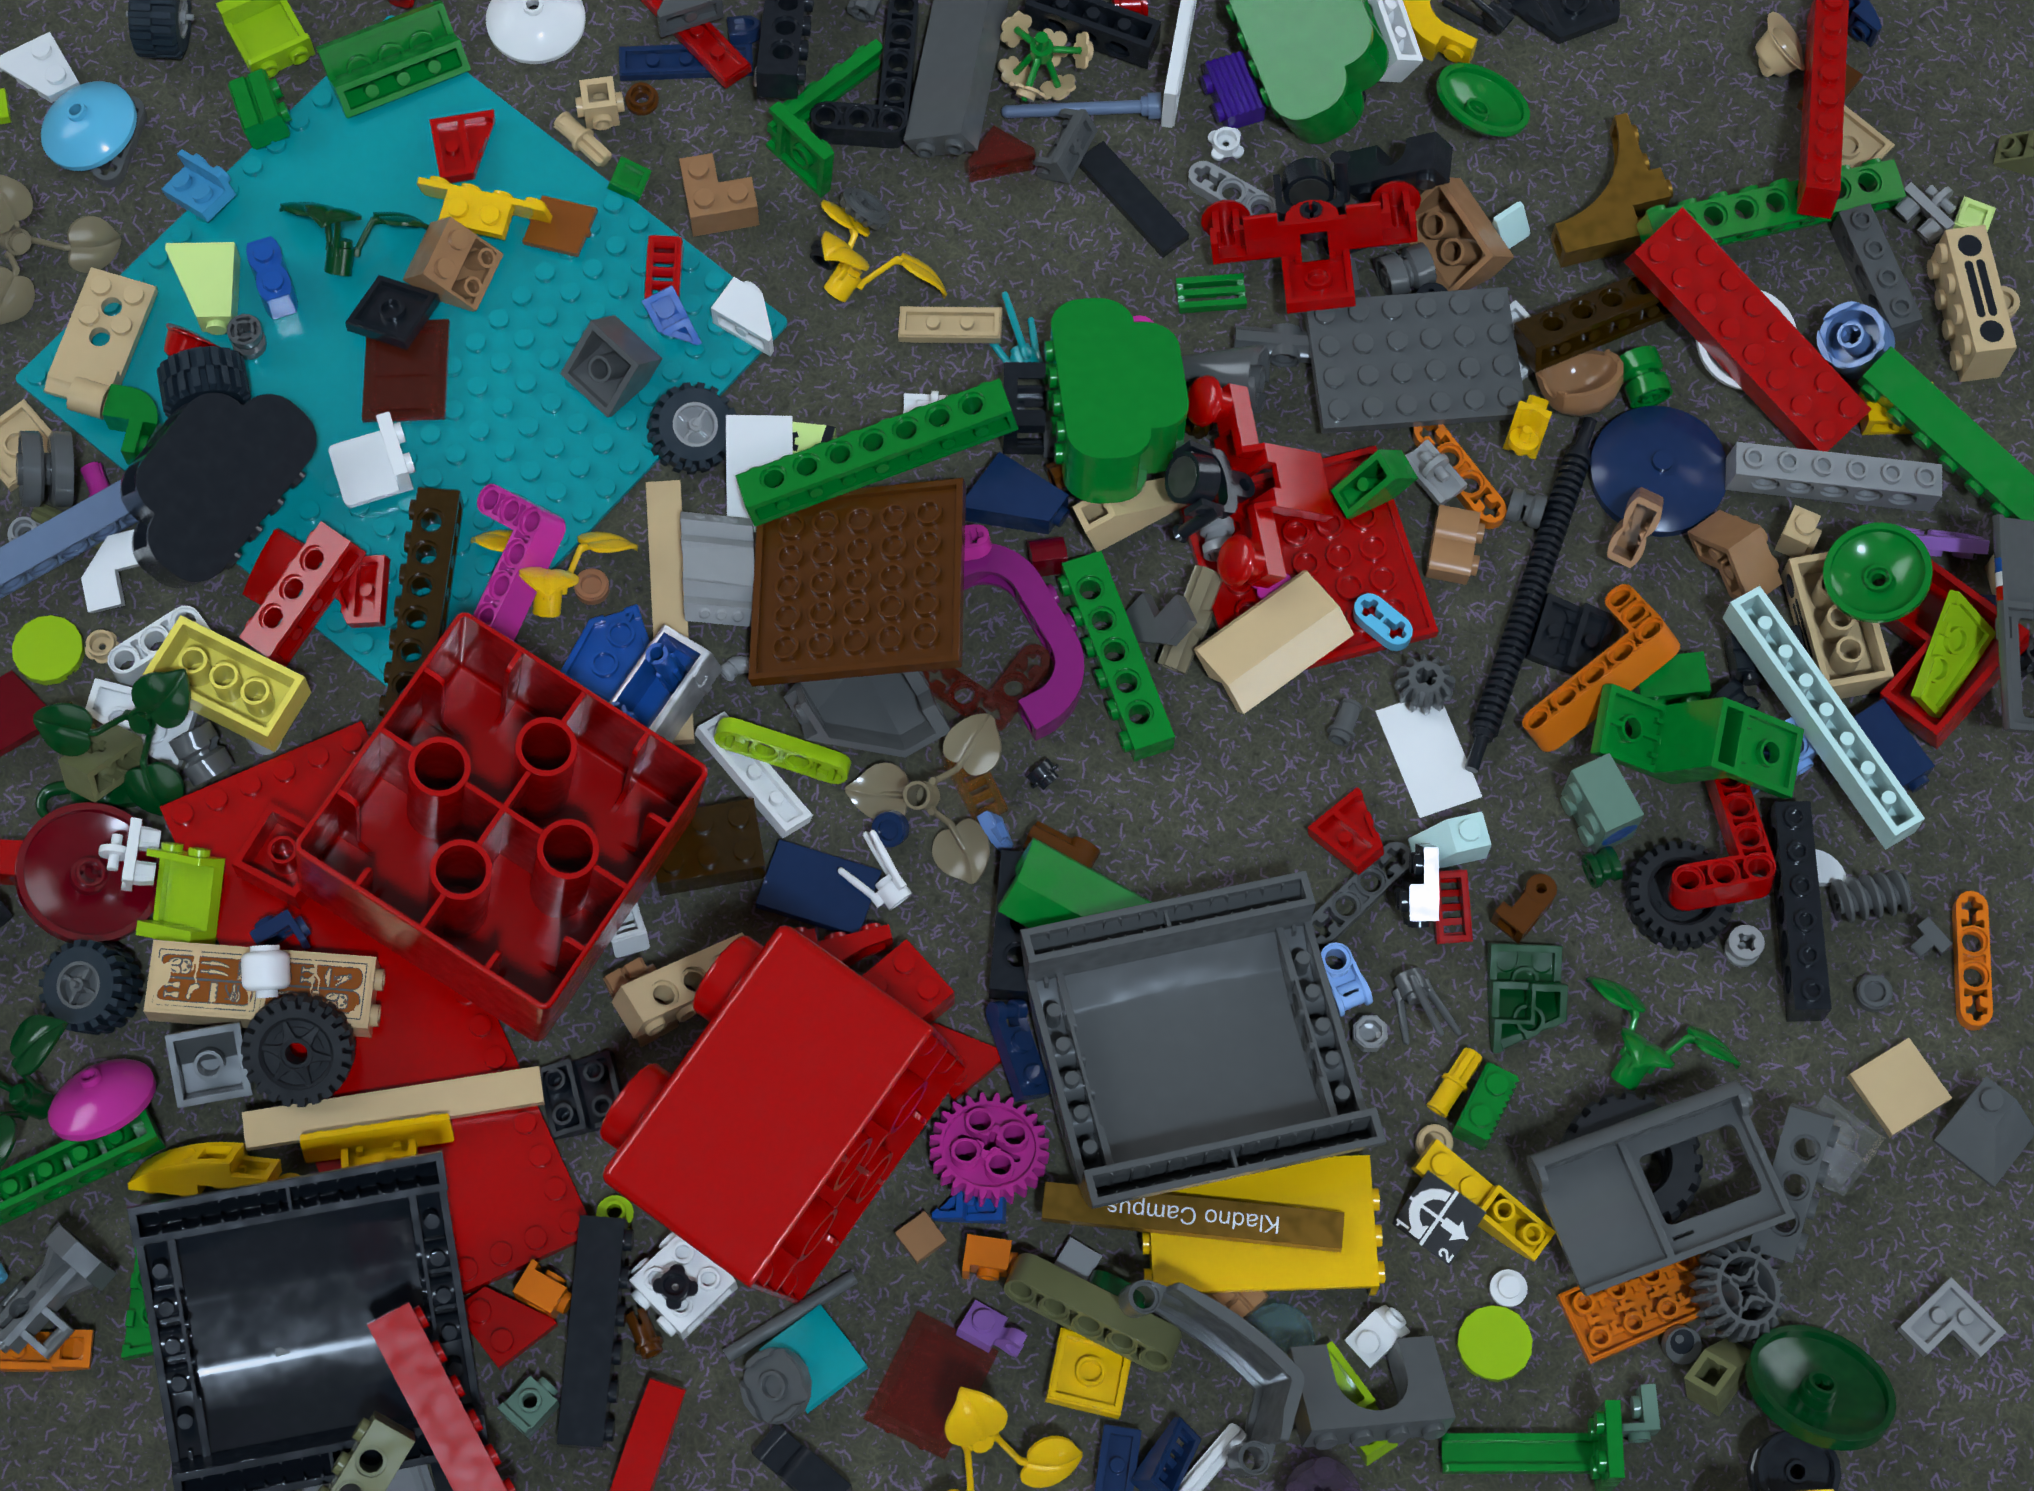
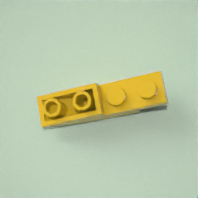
[1411,1139,1555,1262]
[127,1142,282,1197]

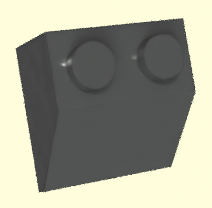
[560,315,663,417]
[164,1021,254,1108]

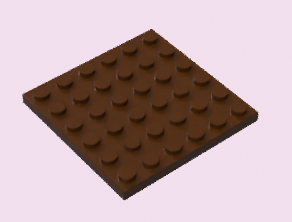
[748,478,966,687]

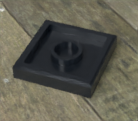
[345,275,440,350]

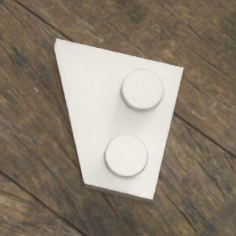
[0,32,80,103]

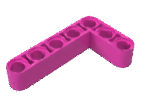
[473,484,566,641]

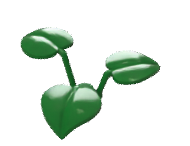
[1585,977,1741,1090]

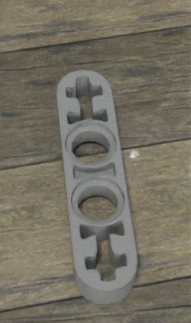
[1188,161,1302,239]

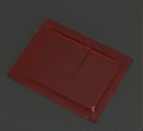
[362,319,450,423]
[863,1311,999,1460]

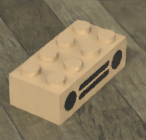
[1927,225,2017,382]
[1781,552,1894,699]

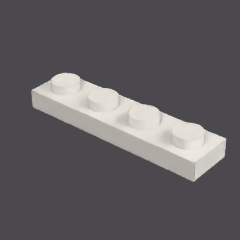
[695,711,813,839]

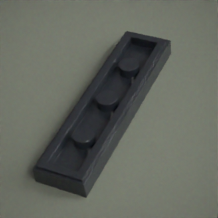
[1079,141,1189,258]

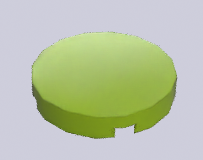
[12,615,85,685]
[1456,1305,1533,1382]

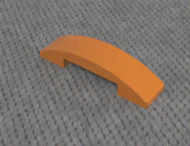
[0,1329,94,1372]

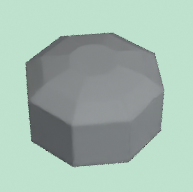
[1352,1015,1388,1052]

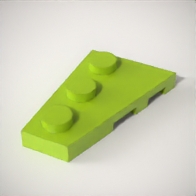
[1911,590,1996,718]

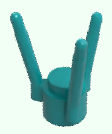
[989,291,1044,363]

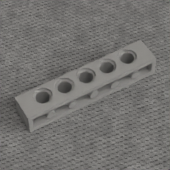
[1725,442,1942,512]

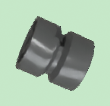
[1375,242,1437,295]
[168,720,234,787]

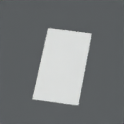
[726,415,793,532]
[1375,702,1482,818]

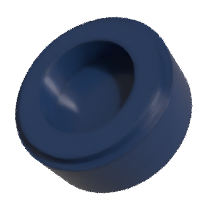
[871,810,909,848]

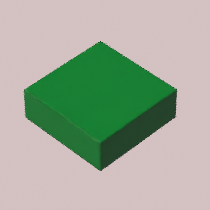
[607,156,652,203]

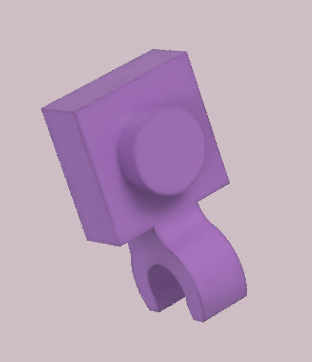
[956,1300,1027,1358]

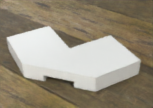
[81,529,140,613]

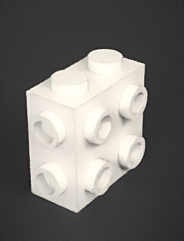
[629,1232,738,1340]

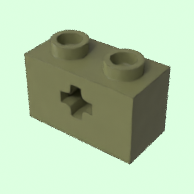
[58,725,149,802]

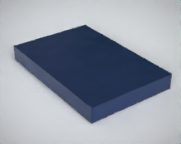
[756,839,882,935]

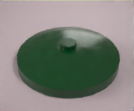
[1745,1325,1896,1451]

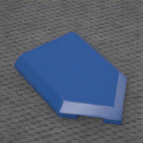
[560,604,650,702]

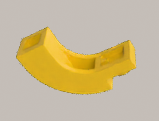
[1403,0,1478,63]

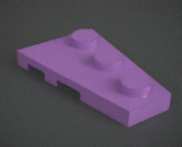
[1862,521,1990,559]

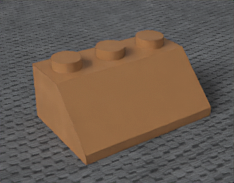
[1409,177,1514,291]

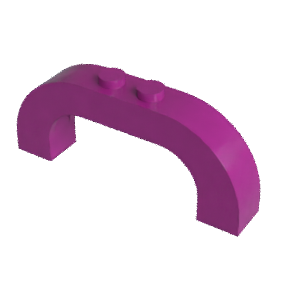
[964,542,1084,741]

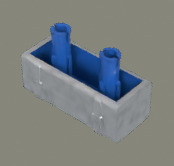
[609,624,723,743]

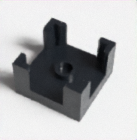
[1003,362,1046,455]

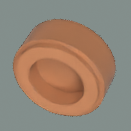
[574,568,610,605]

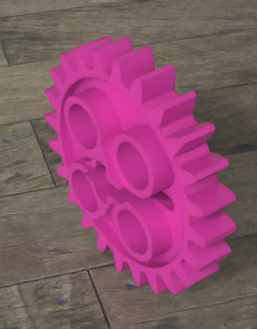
[929,1093,1049,1207]

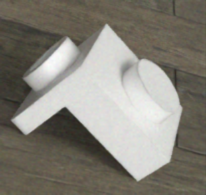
[1345,1305,1410,1368]

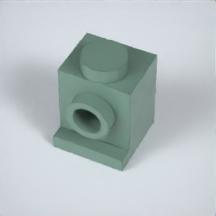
[497,1376,560,1440]

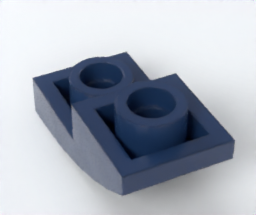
[1848,0,1882,48]

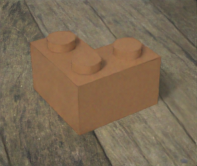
[679,153,760,237]
[1687,510,1783,599]

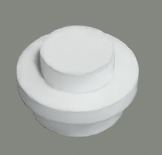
[1489,1269,1528,1308]

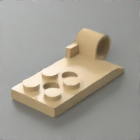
[43,267,158,420]

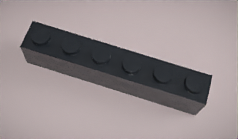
[557,1215,634,1450]

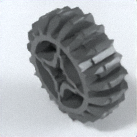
[1688,1241,1787,1343]

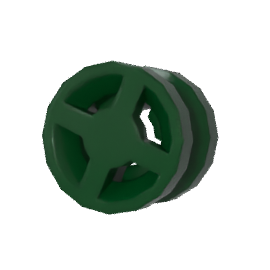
[1581,846,1623,889]

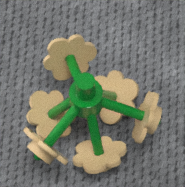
[998,11,1094,102]

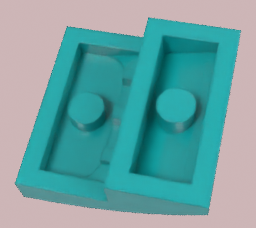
[759,1304,868,1414]

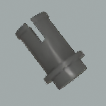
[1327,698,1362,746]

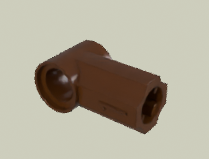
[1023,821,1100,868]

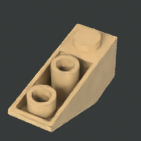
[1072,477,1186,552]

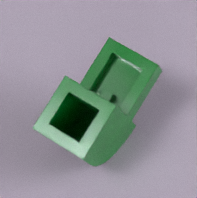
[102,384,163,465]

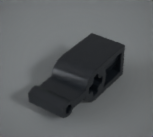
[752,1425,852,1491]

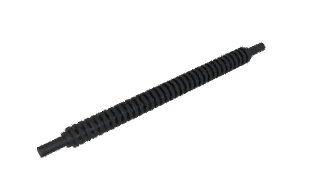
[1464,417,1597,773]

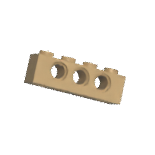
[611,932,744,1038]

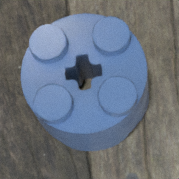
[1816,301,1895,380]

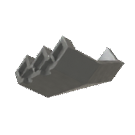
[783,671,951,758]

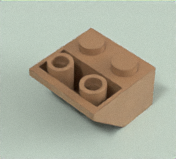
[403,216,504,312]

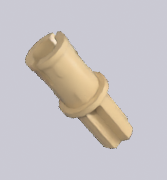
[553,111,612,167]

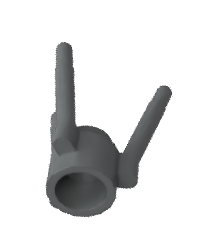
[1392,968,1462,1045]

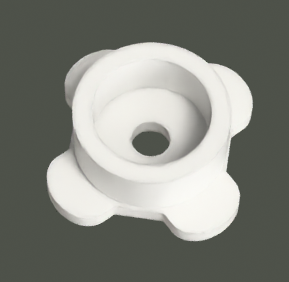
[1208,127,1244,161]

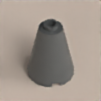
[1182,344,1270,413]

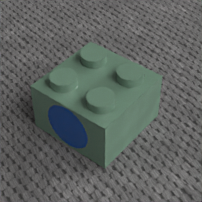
[1560,753,1644,854]

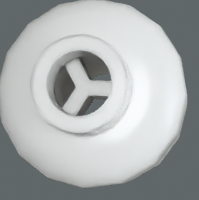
[241,945,291,998]

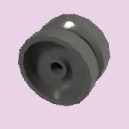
[16,431,74,507]

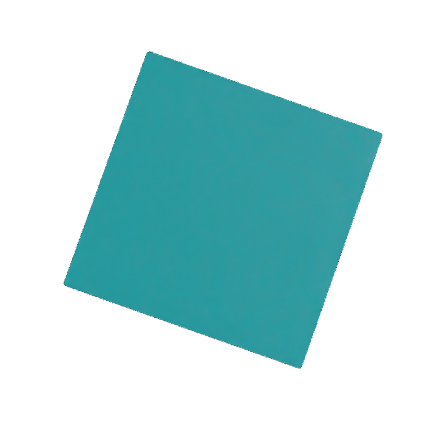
[16,15,788,694]

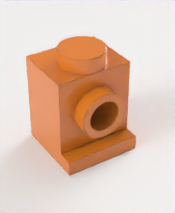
[962,1234,1018,1281]
[512,1259,572,1320]

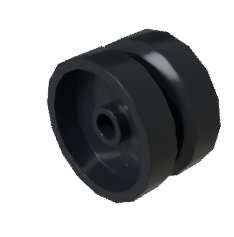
[1746,1430,1842,1491]

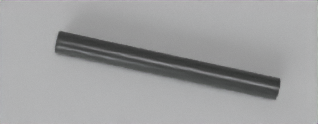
[722,1270,858,1362]

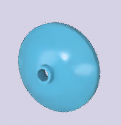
[41,81,137,171]

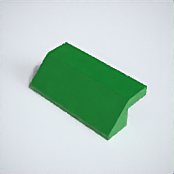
[316,0,471,118]
[998,837,1152,928]

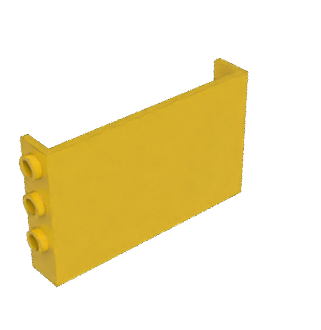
[1142,1155,1385,1296]

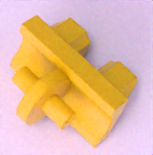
[1503,395,1552,460]

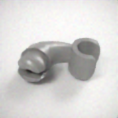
[720,656,764,691]

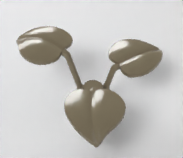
[0,174,121,325]
[844,713,1002,884]

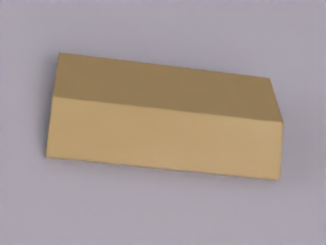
[1194,570,1354,714]

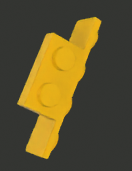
[416,176,553,240]
[300,1113,454,1168]

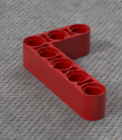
[1668,778,1776,911]

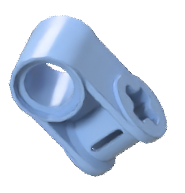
[1321,942,1373,1017]

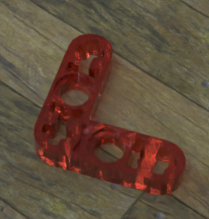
[923,644,1050,732]

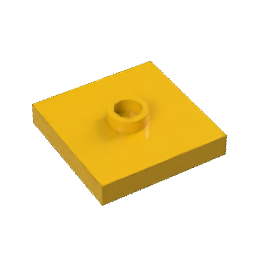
[1045,1327,1131,1420]

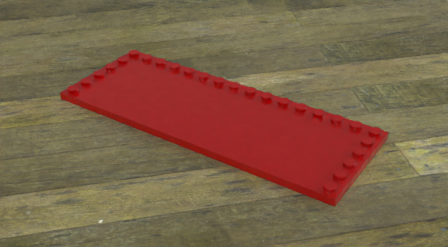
[160,721,588,1296]

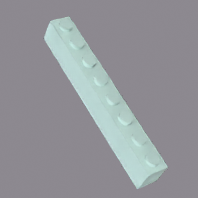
[1723,586,1925,850]

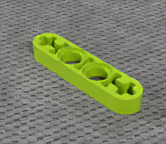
[714,717,851,784]

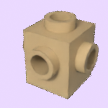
[575,76,625,130]

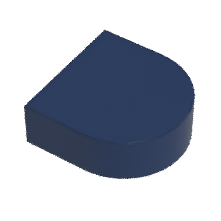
[727,15,761,45]

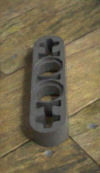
[1311,842,1411,949]

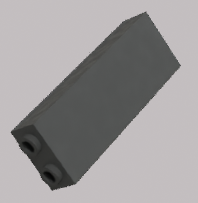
[904,0,1008,159]

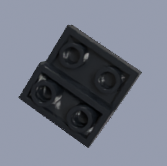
[540,1050,623,1140]

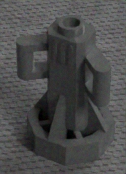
[0,1222,117,1360]

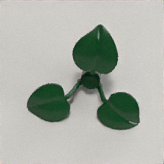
[279,202,429,276]
[33,669,191,816]
[0,1015,69,1170]

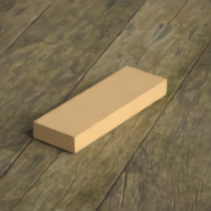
[898,306,1003,344]

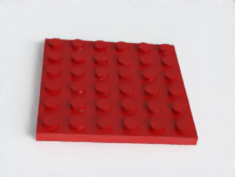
[1179,445,1439,670]

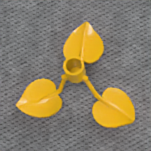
[821,200,947,302]
[471,530,638,618]
[944,1387,1083,1491]

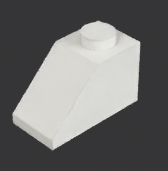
[711,277,774,356]

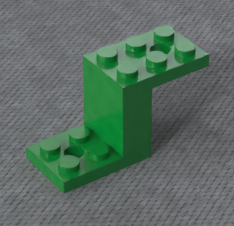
[1590,684,1804,799]

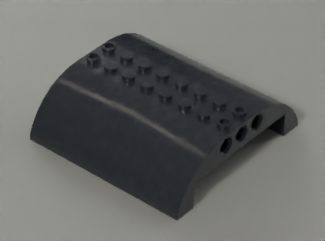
[127,1150,489,1491]

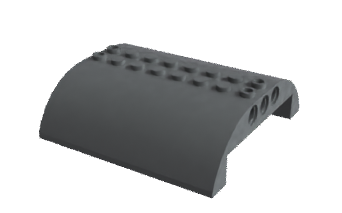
[1020,871,1387,1209]

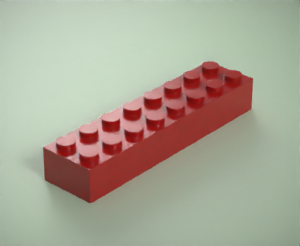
[1624,207,1872,452]

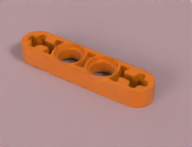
[1412,424,1507,529]
[1952,891,1993,1031]

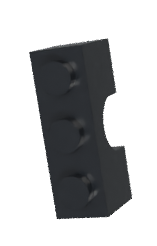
[1348,131,1453,203]

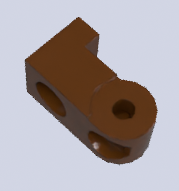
[1490,874,1557,943]

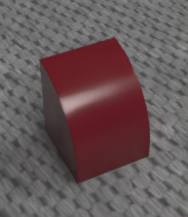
[1027,536,1068,577]

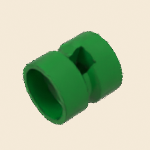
[1620,345,1673,409]

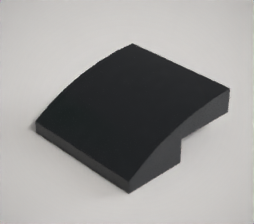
[1524,593,1616,675]

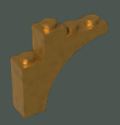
[1551,113,1673,268]

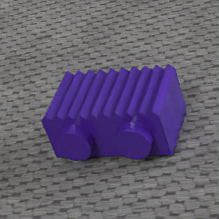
[1200,51,1266,129]

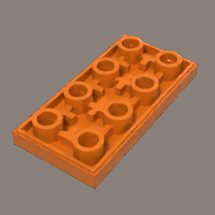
[1556,1254,1701,1365]

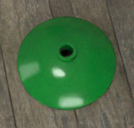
[1436,63,1530,138]
[1823,522,1933,623]

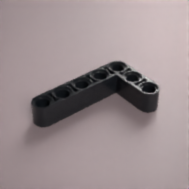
[810,0,919,149]

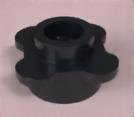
[653,1264,698,1310]

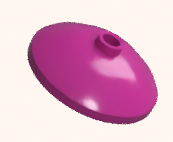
[48,1059,156,1141]

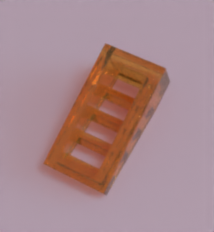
[944,757,1008,822]

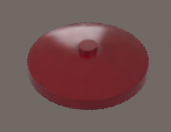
[14,802,160,944]

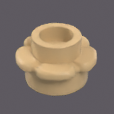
[85,629,120,664]

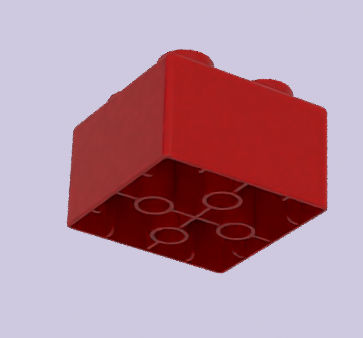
[295,612,708,1042]
[600,925,967,1304]

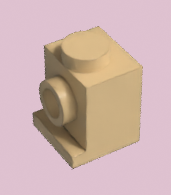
[1775,505,1822,558]

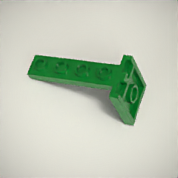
[766,39,882,198]
[1441,1400,1625,1491]

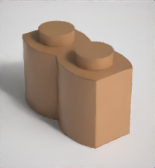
[1607,487,1664,568]
[1425,504,1485,585]

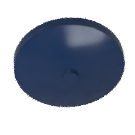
[1589,406,1726,537]

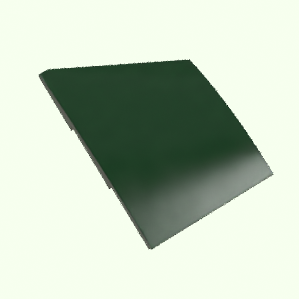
[1487,942,1568,1053]

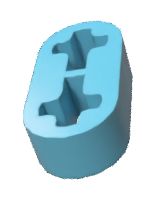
[1352,593,1413,651]

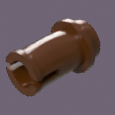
[626,1308,664,1359]

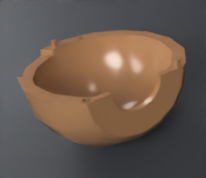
[1535,349,1624,417]

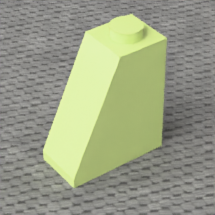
[165,242,241,335]

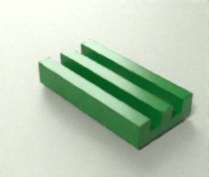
[1175,273,1247,314]

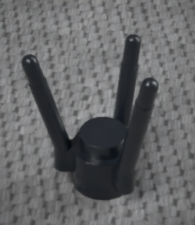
[1441,0,1516,35]

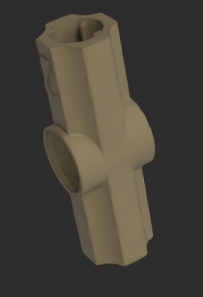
[1157,565,1223,675]

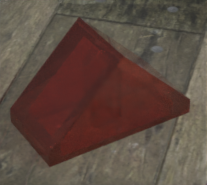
[968,126,1036,182]

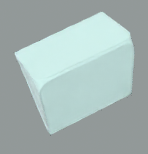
[1492,201,1530,249]

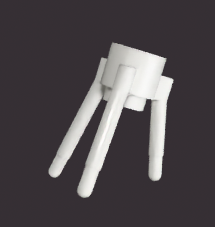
[838,830,912,911]

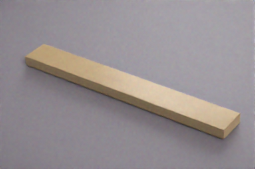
[646,480,695,745]
[242,1066,545,1151]

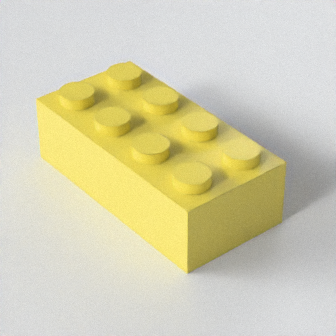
[142,615,311,752]

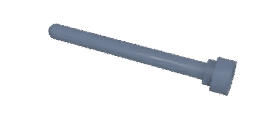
[1001,92,1162,120]

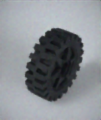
[1625,841,1736,951]
[241,993,356,1107]

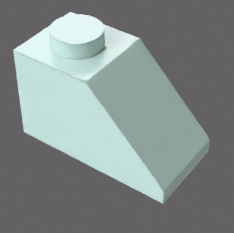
[1408,812,1492,868]

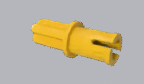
[1426,1047,1483,1118]

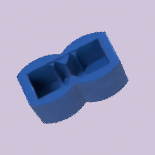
[246,236,298,320]

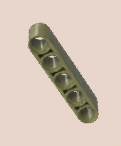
[1004,1253,1182,1373]

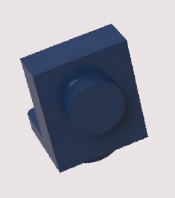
[249,909,312,951]

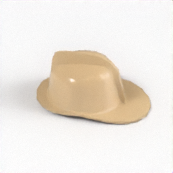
[1755,11,1805,77]

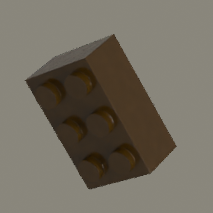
[656,798,766,896]

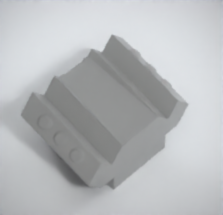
[680,511,755,627]

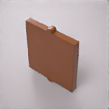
[522,195,598,257]

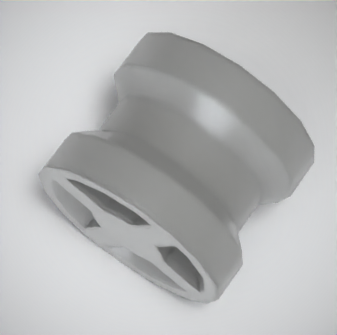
[1724,925,1765,967]

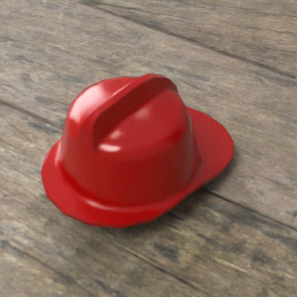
[164,323,219,356]

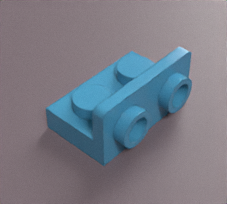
[161,149,236,222]

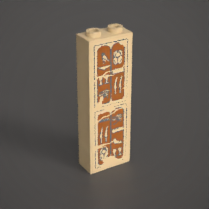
[143,940,385,1038]

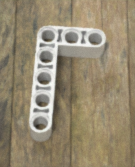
[108,606,282,755]

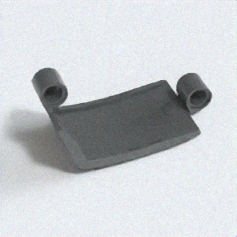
[1118,1279,1305,1478]

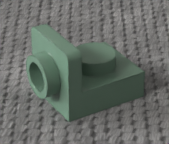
[1622,1384,1661,1443]

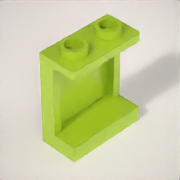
[216,0,315,78]
[136,842,225,944]

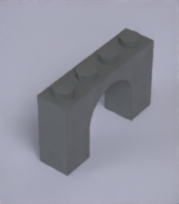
[1286,1335,1456,1450]

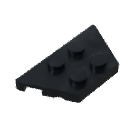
[1508,0,1620,44]

